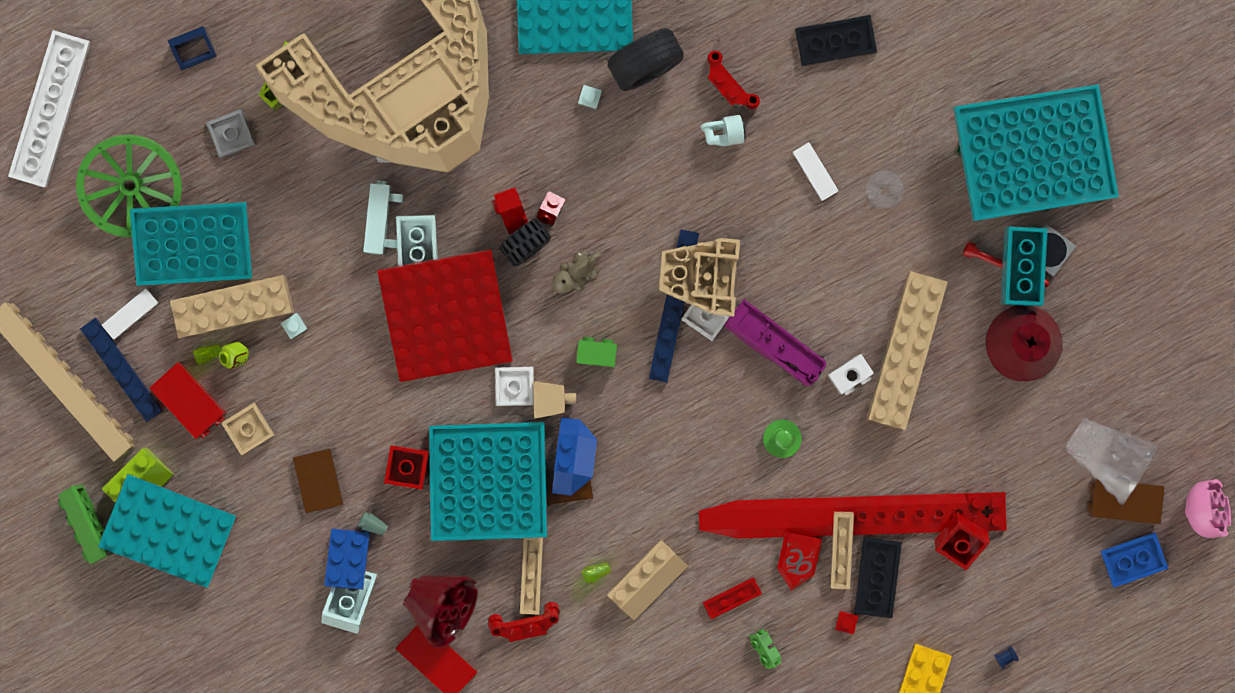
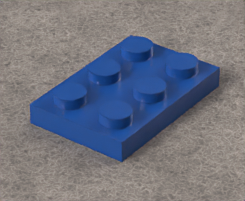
[324,529,370,590]
[1100,532,1168,588]

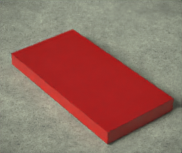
[395,625,478,693]

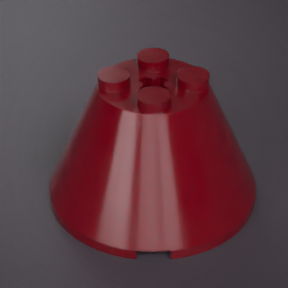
[985,305,1062,381]
[403,575,478,648]

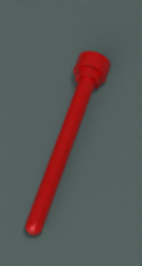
[962,241,1049,287]

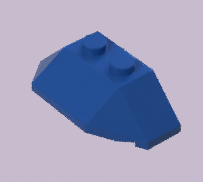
[552,417,597,496]

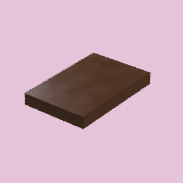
[292,448,344,513]

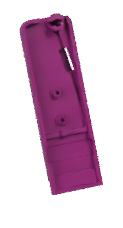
[724,299,826,386]

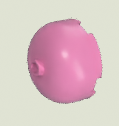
[1185,479,1231,538]

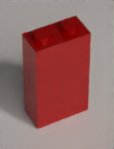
[149,362,227,439]

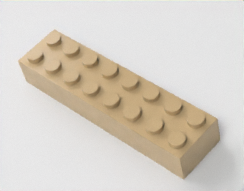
[866,271,947,430]

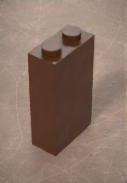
[1086,478,1165,525]

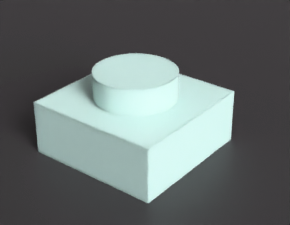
[578,85,602,109]
[281,313,308,339]

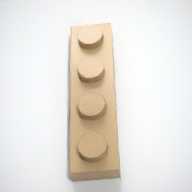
[830,512,854,589]
[520,538,543,615]

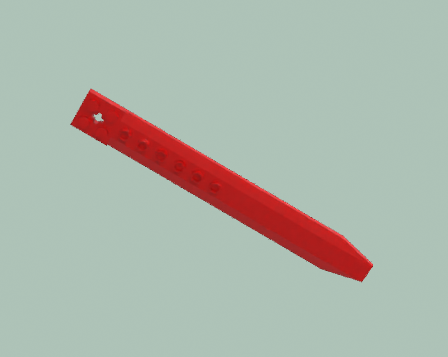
[699,492,1007,539]

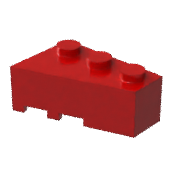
[492,187,528,235]

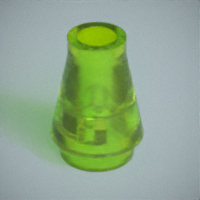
[192,344,221,365]
[581,562,611,584]

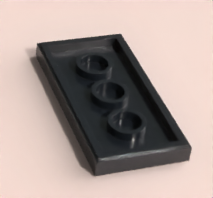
[795,15,877,67]
[854,537,902,618]

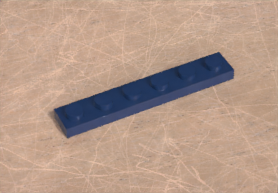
[80,318,163,422]

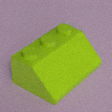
[102,448,174,503]

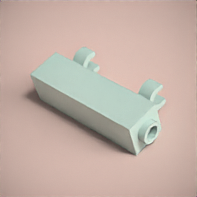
[363,180,404,255]

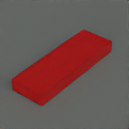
[702,577,762,620]

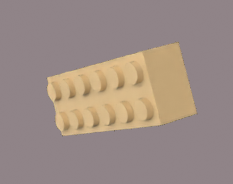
[170,275,294,339]

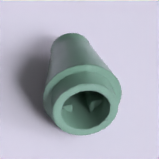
[358,512,388,536]

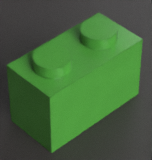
[576,337,617,367]

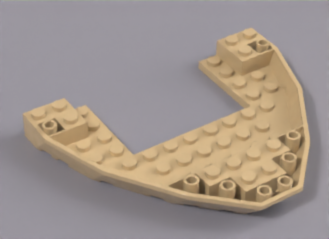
[256,0,489,173]

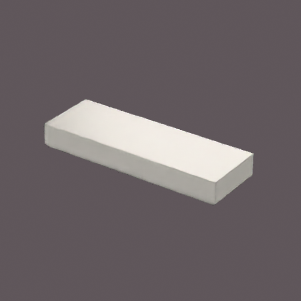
[792,142,838,201]
[102,288,159,340]

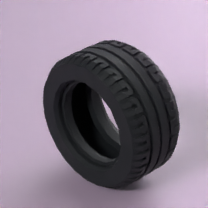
[608,28,684,91]

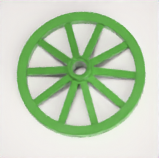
[76,135,182,237]

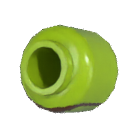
[219,342,249,369]

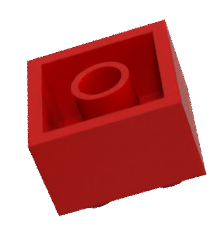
[384,445,430,490]
[934,512,990,571]

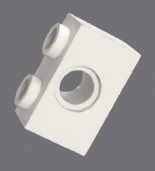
[828,354,874,395]

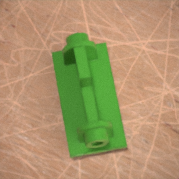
[749,629,782,669]

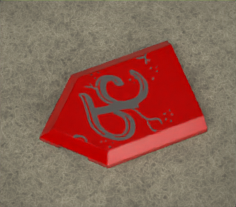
[777,531,822,591]

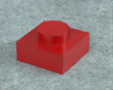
[835,611,858,634]

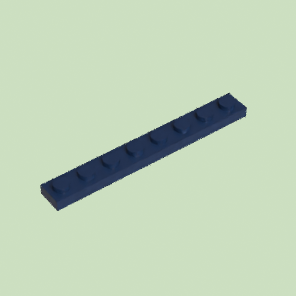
[648,229,699,383]

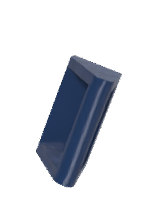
[167,26,217,71]

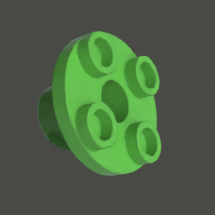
[763,420,802,458]

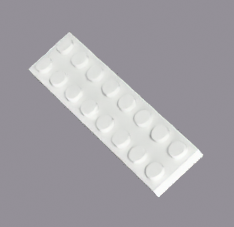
[8,30,91,188]

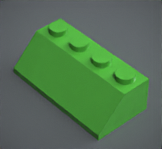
[58,484,115,564]

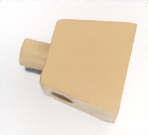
[533,382,576,418]

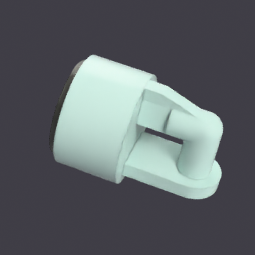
[700,115,746,146]

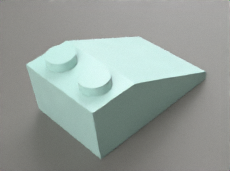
[396,215,438,266]
[321,571,377,634]

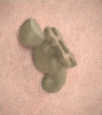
[552,251,601,294]

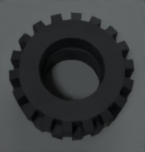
[499,219,551,267]

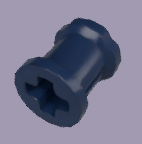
[994,645,1019,670]

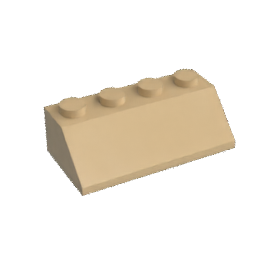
[607,539,688,620]

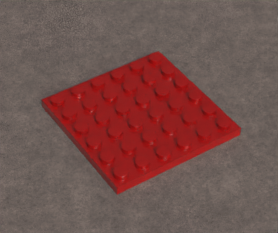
[377,249,513,382]

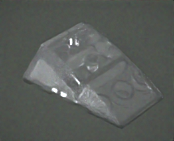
[1065,418,1158,505]

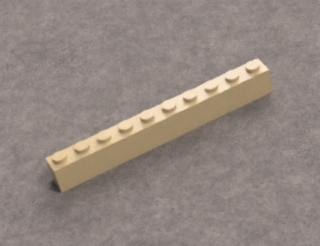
[0,302,135,462]

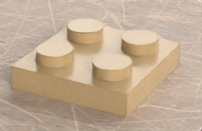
[222,403,275,456]

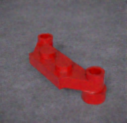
[707,50,760,110]
[488,602,560,642]

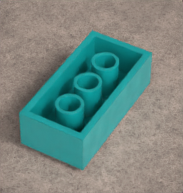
[1001,227,1047,306]

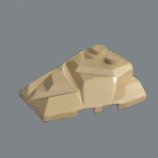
[659,238,740,317]

